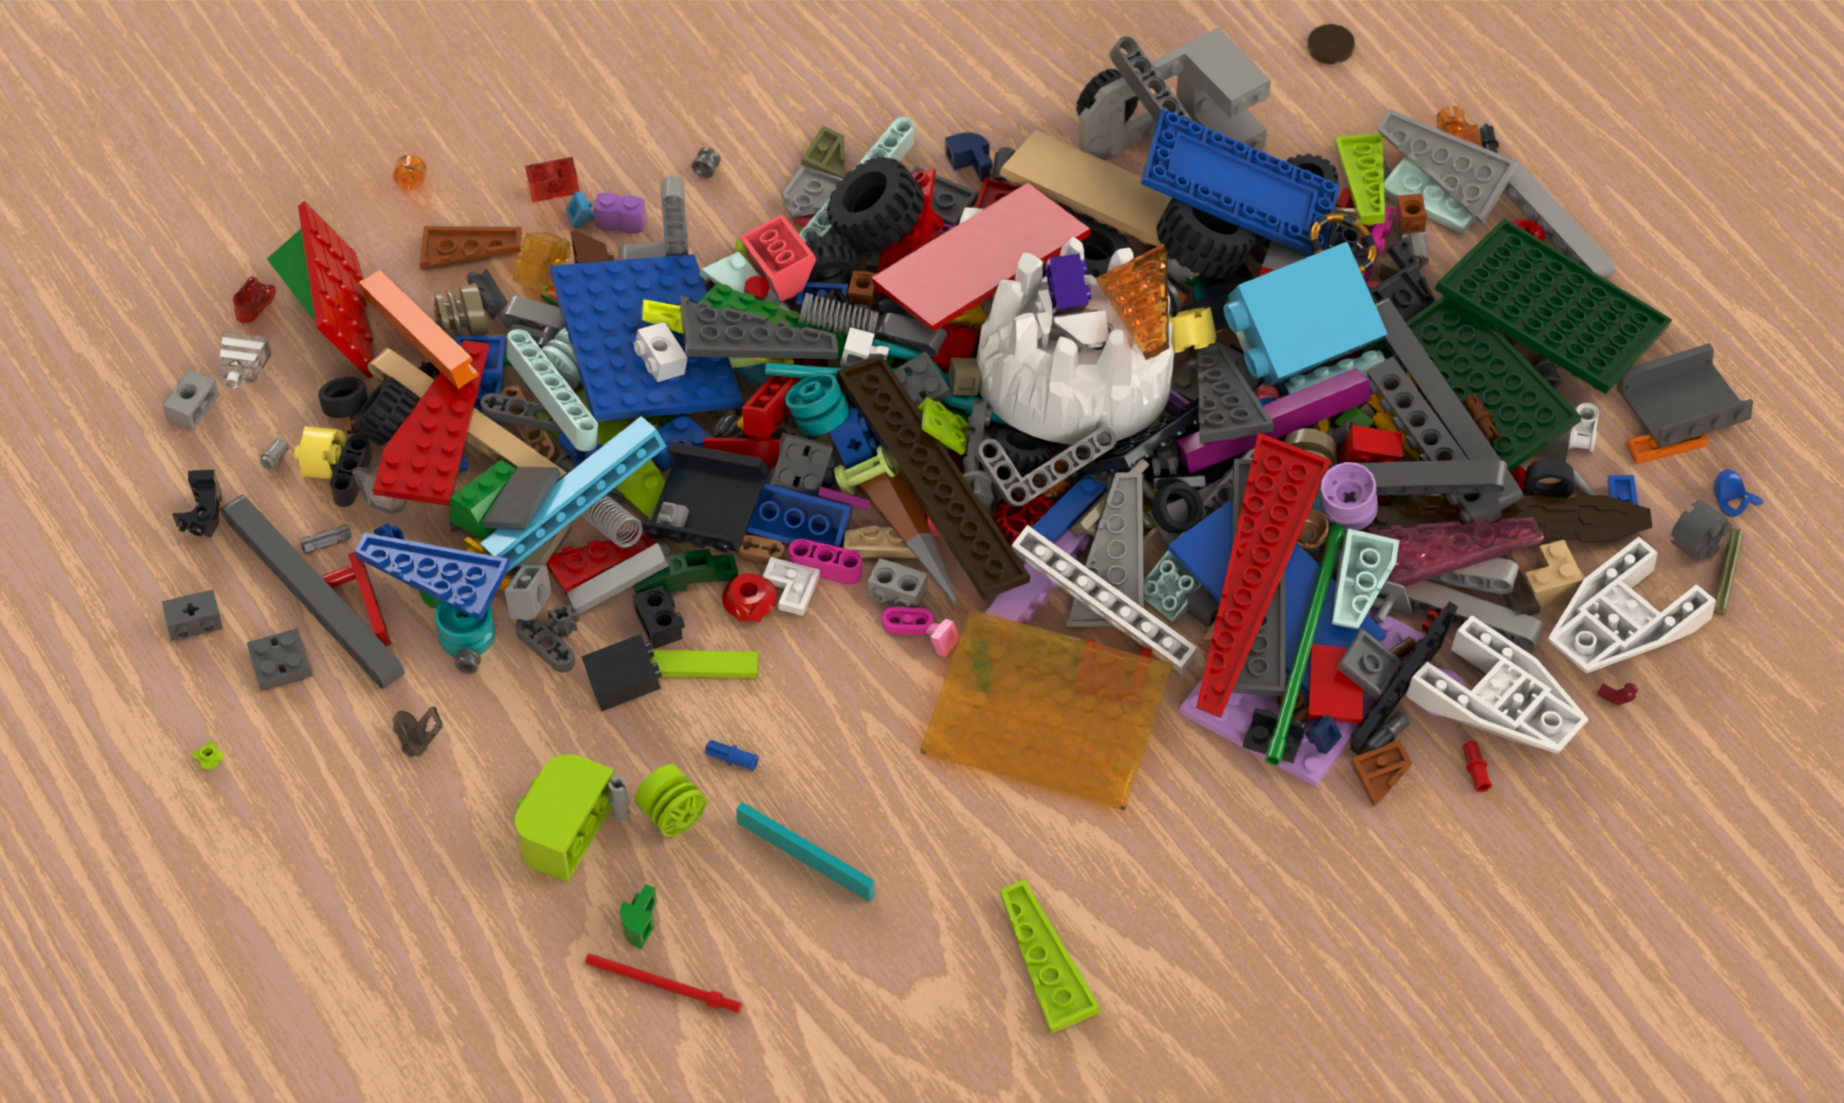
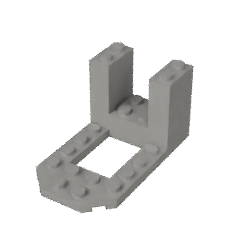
[1079,27,1271,160]

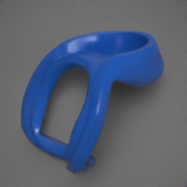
[1713,469,1764,517]

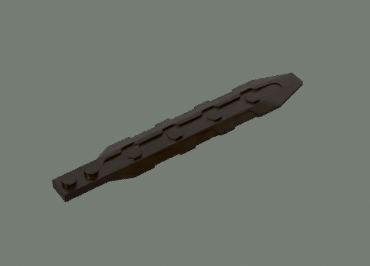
[1344,495,1652,543]

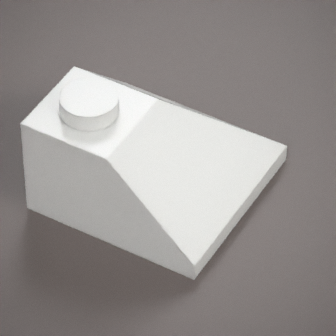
[1052,309,1109,348]

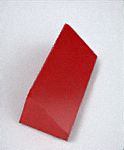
[703,437,780,470]

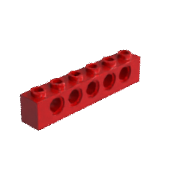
[742,358,828,439]

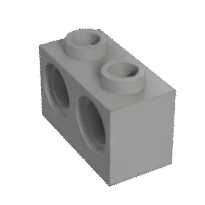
[867,558,928,608]

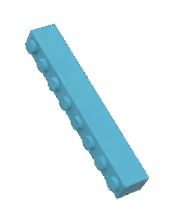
[480,416,666,572]

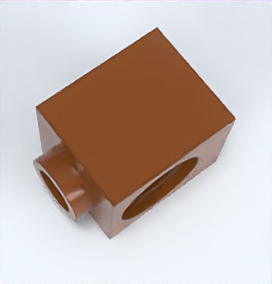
[1396,194,1427,234]
[848,270,878,310]

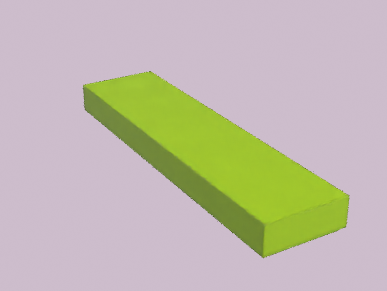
[652,650,759,678]

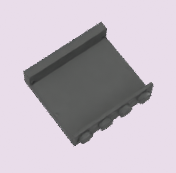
[1617,343,1753,448]

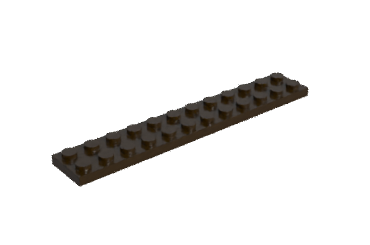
[836,355,1031,600]

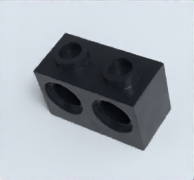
[633,585,685,649]

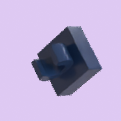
[1305,715,1342,754]

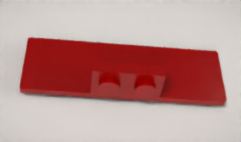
[875,167,944,294]

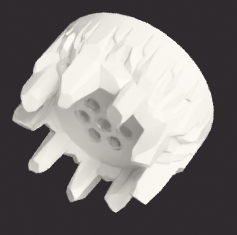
[976,237,1174,445]

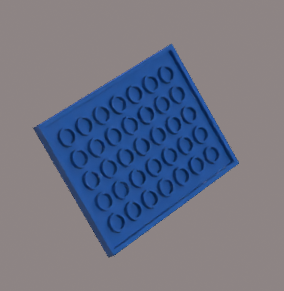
[549,254,743,421]

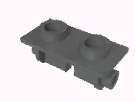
[467,269,508,320]

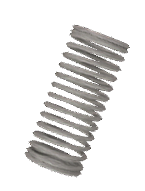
[798,292,879,336]
[580,494,643,548]

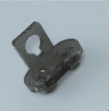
[392,706,443,757]

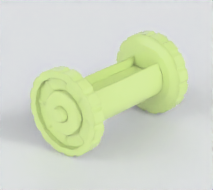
[834,445,898,495]

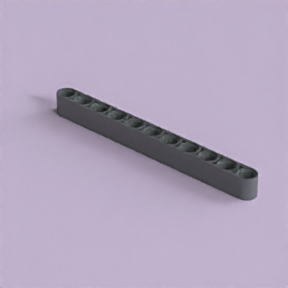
[1110,36,1271,264]
[1375,297,1524,511]
[220,494,405,689]

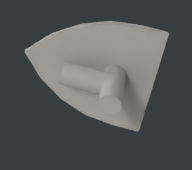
[1372,581,1414,623]

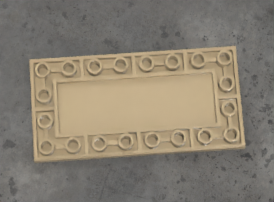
[999,130,1172,254]

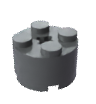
[1670,500,1732,561]

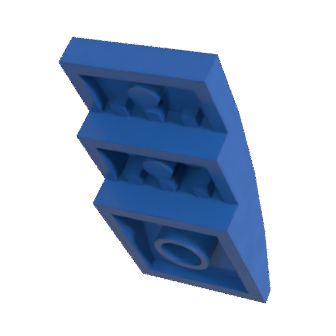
[455,335,506,425]

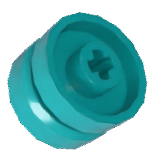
[785,373,850,436]
[434,601,496,657]

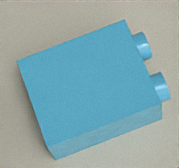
[1224,242,1388,386]

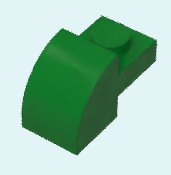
[620,884,657,949]

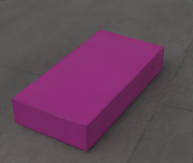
[818,486,871,510]

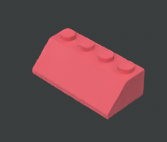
[740,214,816,302]

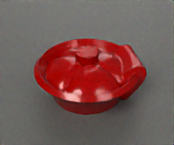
[722,573,777,622]

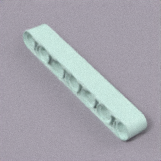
[506,329,598,451]

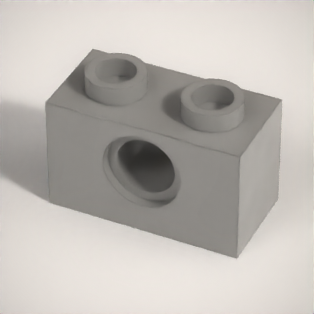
[163,370,219,431]
[505,565,552,621]

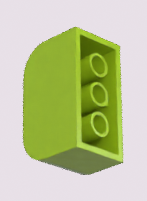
[515,754,615,882]

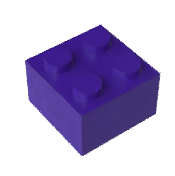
[1045,253,1091,315]

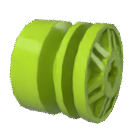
[634,764,707,837]

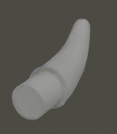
[1574,470,1597,495]

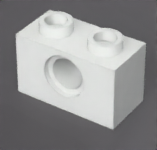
[634,322,688,382]

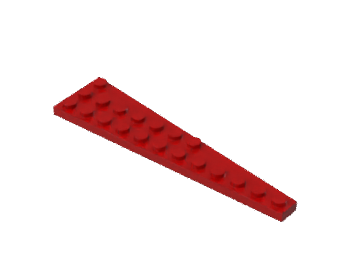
[1196,433,1331,718]

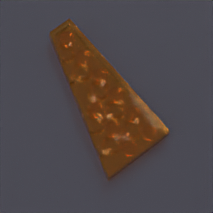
[1096,244,1169,360]

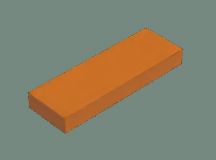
[1626,434,1708,464]

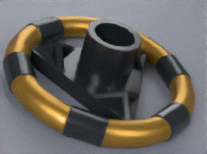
[1309,213,1377,274]

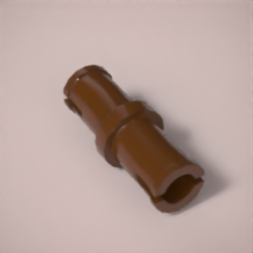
[1463,394,1500,443]

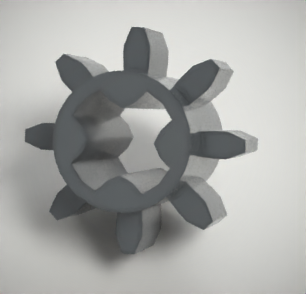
[546,604,579,637]

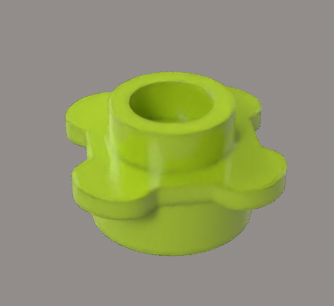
[192,741,225,770]

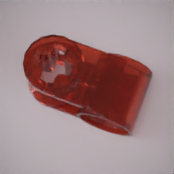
[233,276,276,323]

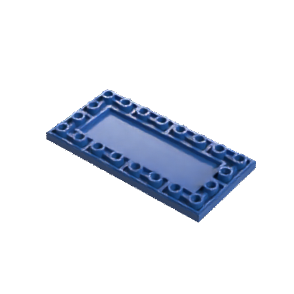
[1140,109,1340,256]
[1167,499,1387,695]

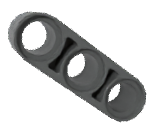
[874,313,947,357]

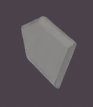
[781,165,843,218]

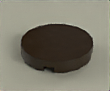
[1307,24,1355,64]

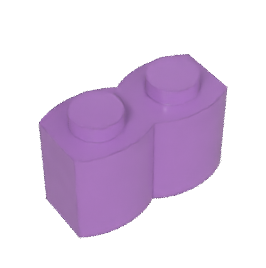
[594,193,647,233]

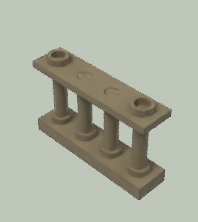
[1069,459,1167,546]

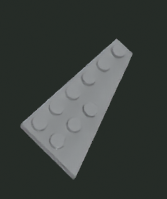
[1377,109,1518,225]
[1065,472,1144,629]

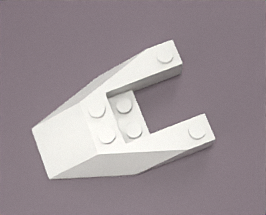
[1548,537,1716,674]
[1406,615,1588,754]

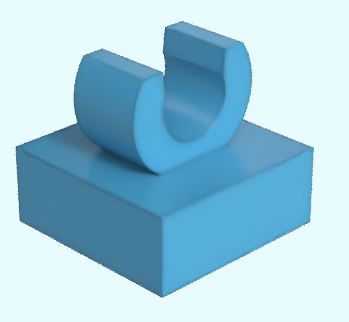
[565,192,595,227]

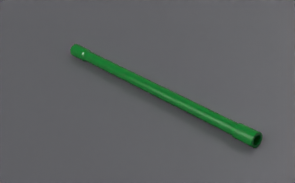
[1265,523,1345,765]

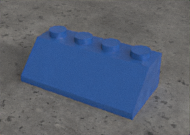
[747,482,854,548]

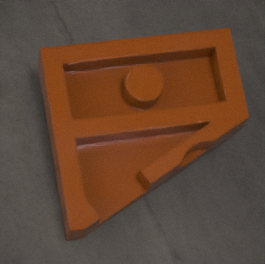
[1351,740,1412,806]

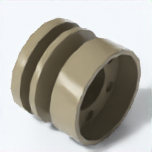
[433,283,488,338]
[1283,429,1336,470]

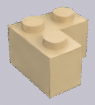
[1522,540,1584,611]

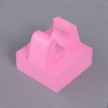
[926,619,960,657]

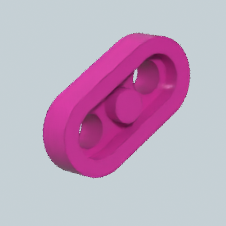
[882,607,934,635]

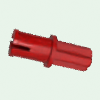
[1463,740,1492,792]

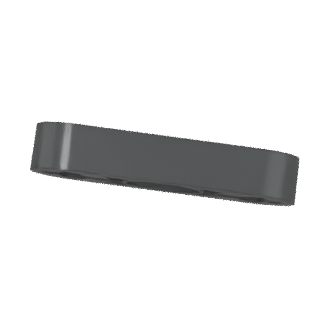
[516,617,575,673]

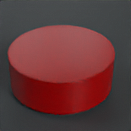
[744,276,770,300]

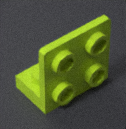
[917,397,968,455]

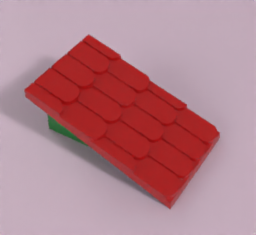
[267,201,375,379]

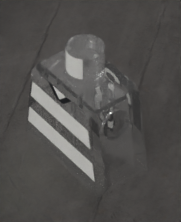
[218,331,272,389]

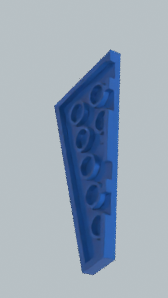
[355,533,510,621]

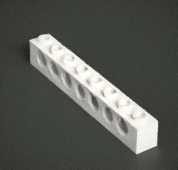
[1012,525,1197,675]

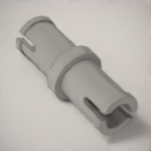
[608,776,630,820]

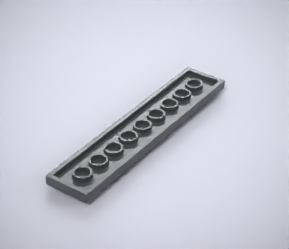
[1232,459,1286,696]

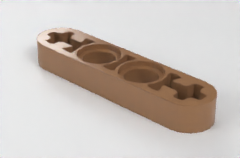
[501,386,559,463]

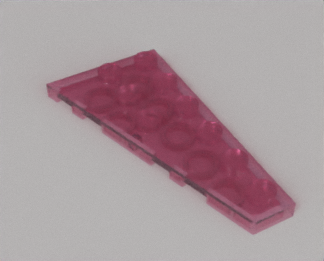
[1368,517,1544,587]

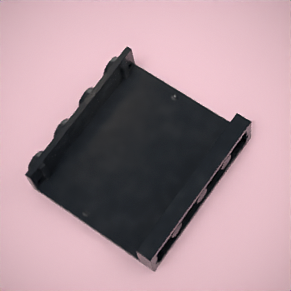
[640,442,770,553]

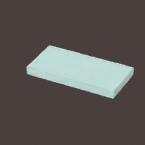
[1384,157,1475,235]

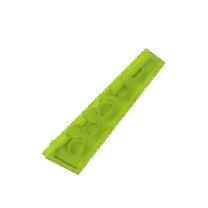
[1335,133,1385,225]
[1000,879,1100,1034]

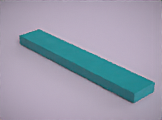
[736,802,875,902]

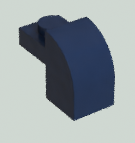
[945,132,993,182]

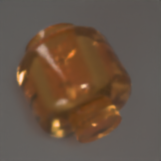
[393,154,427,190]

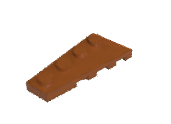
[420,226,522,270]

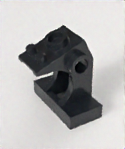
[173,469,222,537]

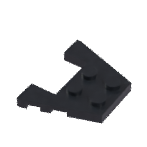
[1364,237,1435,322]

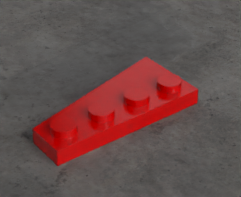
[545,528,655,595]

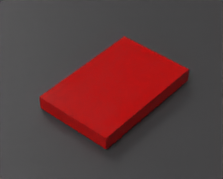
[1308,644,1363,724]

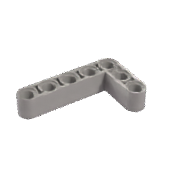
[618,176,689,260]
[976,427,1116,508]

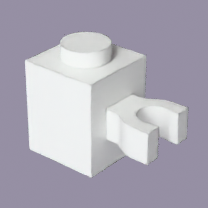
[840,327,889,367]

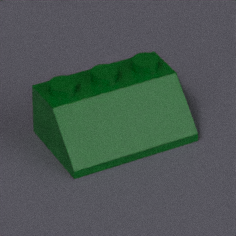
[449,460,516,541]

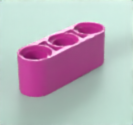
[789,539,862,585]

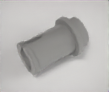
[260,438,289,470]

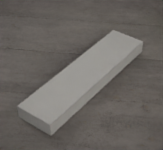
[567,543,669,615]

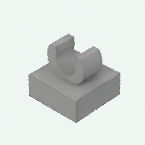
[656,502,689,528]

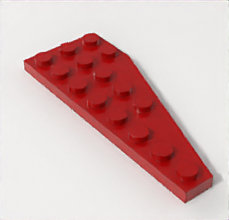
[373,340,489,506]

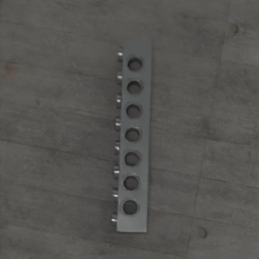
[1367,356,1502,531]

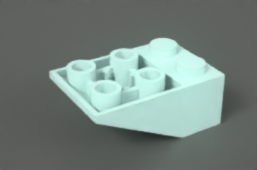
[1144,531,1201,623]

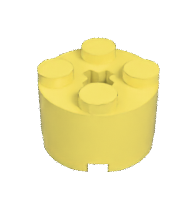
[1169,308,1217,353]
[294,426,347,480]

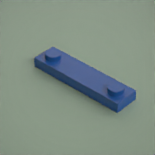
[1031,474,1107,544]

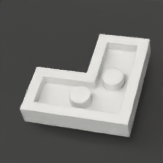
[762,557,820,616]

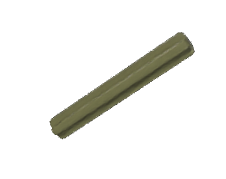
[1713,528,1744,615]

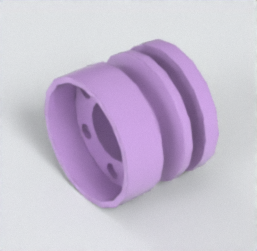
[1321,462,1378,531]

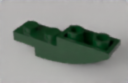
[632,549,739,594]

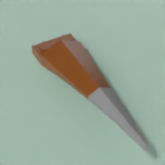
[856,471,957,605]

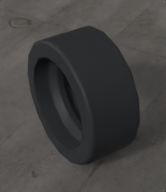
[318,377,369,418]
[1525,458,1575,498]
[1151,482,1203,534]

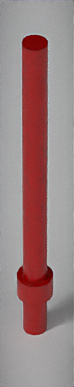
[585,953,743,1013]

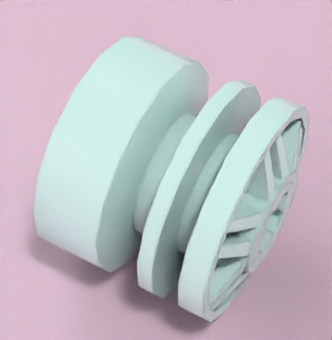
[541,327,582,390]

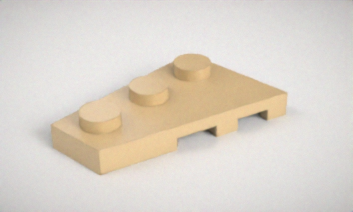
[844,525,918,559]

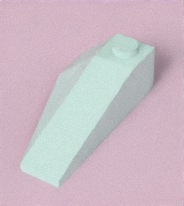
[1332,529,1399,630]

